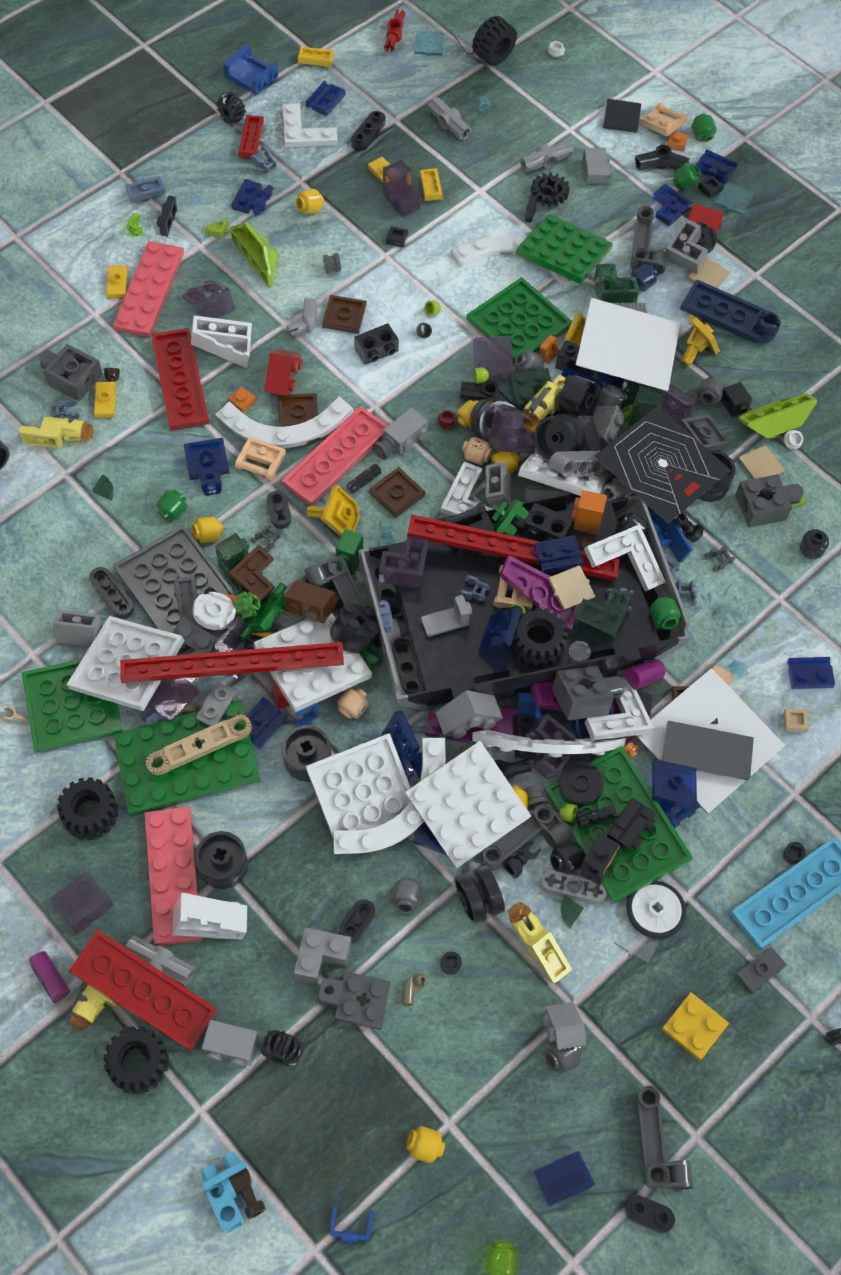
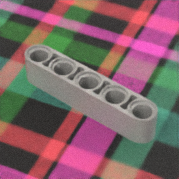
[549,451,614,477]

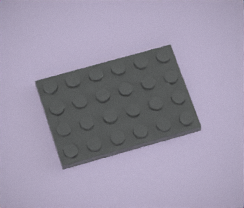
[113,524,247,655]

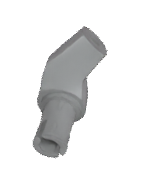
[287,298,317,337]

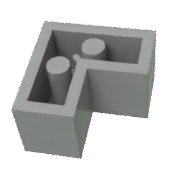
[666,218,707,274]
[435,690,503,738]
[294,928,351,985]

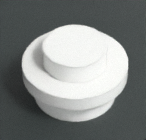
[548,41,565,58]
[784,430,803,450]

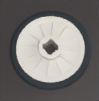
[626,881,686,939]

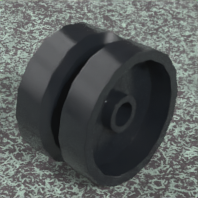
[470,397,520,444]
[534,414,586,460]
[698,450,735,502]
[282,725,332,782]
[195,831,248,890]
[454,864,505,924]

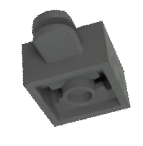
[39,344,102,401]
[735,474,804,528]
[552,666,625,720]

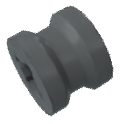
[323,253,341,274]
[373,435,398,460]
[524,785,549,810]

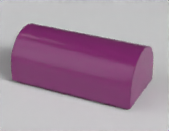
[622,659,665,690]
[29,951,70,1004]

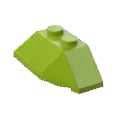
[230,222,279,288]
[738,393,817,439]

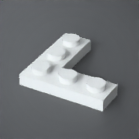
[283,103,338,148]
[441,462,492,516]
[584,525,666,591]
[585,677,654,741]

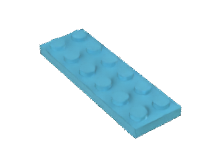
[730,837,841,950]

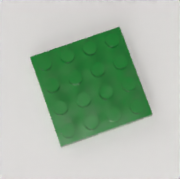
[515,214,613,284]
[466,277,572,363]
[21,659,123,753]

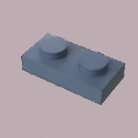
[125,176,166,203]

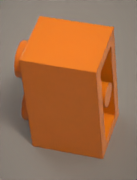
[571,490,607,535]

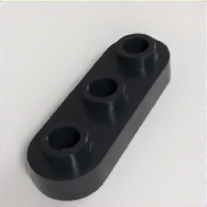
[351,111,386,151]
[90,567,134,619]

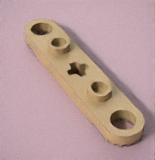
[146,714,252,775]

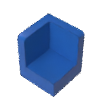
[517,692,540,727]

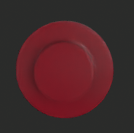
[438,410,457,429]

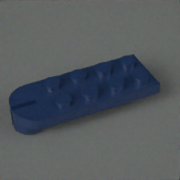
[680,279,781,344]

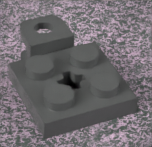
[316,971,391,1030]

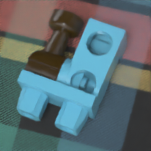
[201,1151,266,1235]

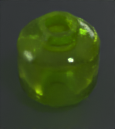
[485,1240,519,1275]

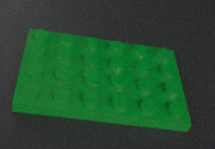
[113,700,261,817]
[545,746,693,904]

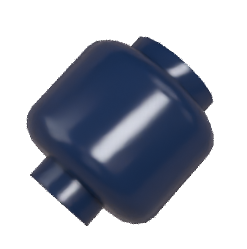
[629,263,658,292]

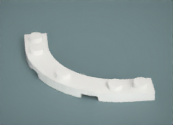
[452,236,576,288]
[215,397,354,448]
[472,730,626,757]
[333,738,446,854]

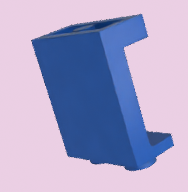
[223,45,278,95]

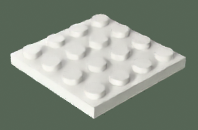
[518,448,610,496]
[254,613,372,712]
[67,616,184,711]
[305,733,411,840]
[405,741,531,868]

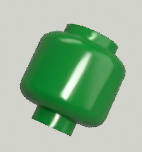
[691,114,717,142]
[673,162,701,190]
[156,489,187,520]
[650,597,681,629]

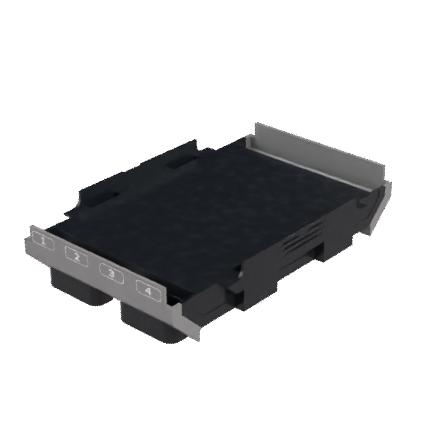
[358,493,690,712]

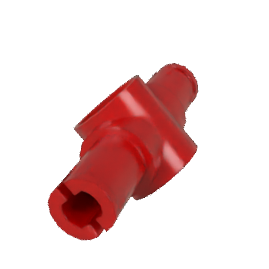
[384,9,405,52]

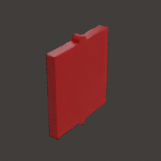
[688,203,725,233]

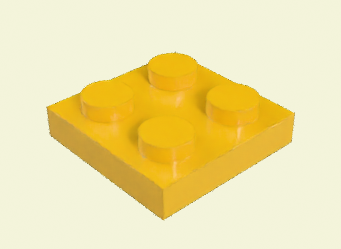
[661,992,729,1062]

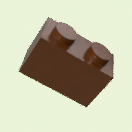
[284,580,336,624]

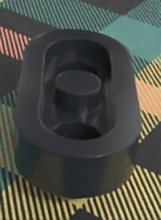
[266,491,292,529]
[339,899,375,943]
[624,1195,675,1233]

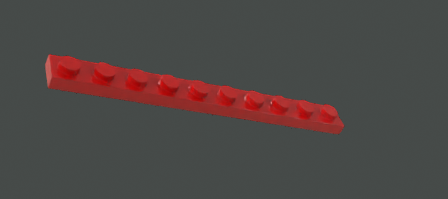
[407,514,619,581]
[120,642,344,684]

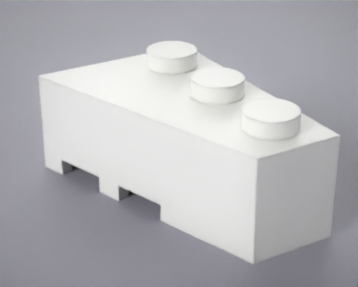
[191,315,252,368]
[172,893,247,940]

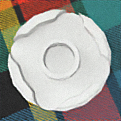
[192,592,236,630]

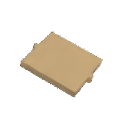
[687,258,730,288]
[738,445,785,479]
[548,565,596,611]

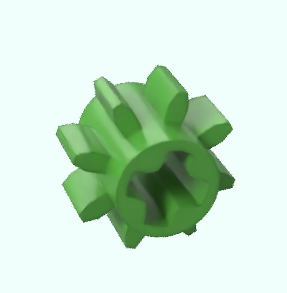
[234,592,260,619]

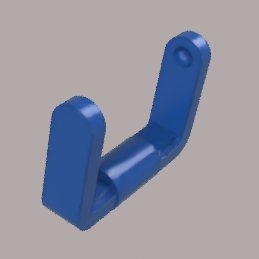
[295,702,319,727]
[330,1206,374,1243]

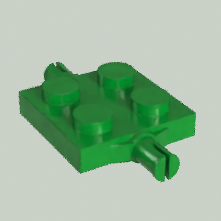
[238,583,287,642]

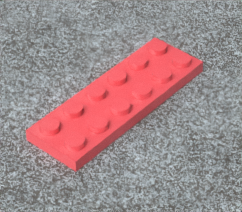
[113,241,185,338]
[281,406,389,506]
[145,807,202,946]

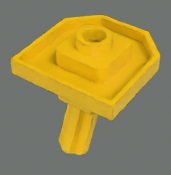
[681,315,720,366]
[307,485,360,536]

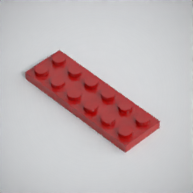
[151,328,209,431]
[68,929,217,1052]

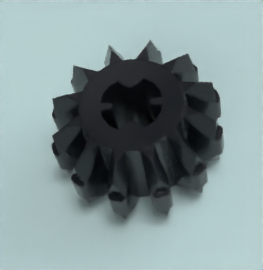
[216,91,246,124]
[261,1030,303,1067]

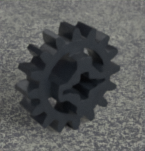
[530,172,570,207]

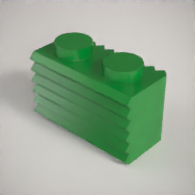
[335,529,363,575]

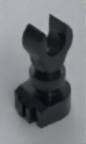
[672,511,704,543]
[576,805,616,829]
[503,841,541,879]

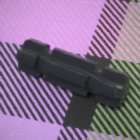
[347,464,381,494]

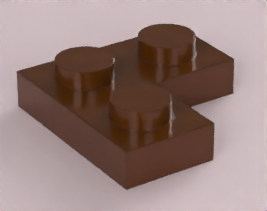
[229,544,275,602]

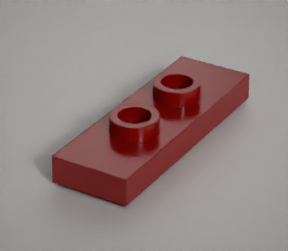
[238,115,264,159]

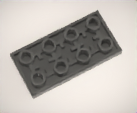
[662,720,754,781]

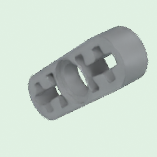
[540,870,607,905]

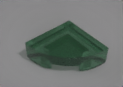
[92,474,114,500]
[560,895,584,929]

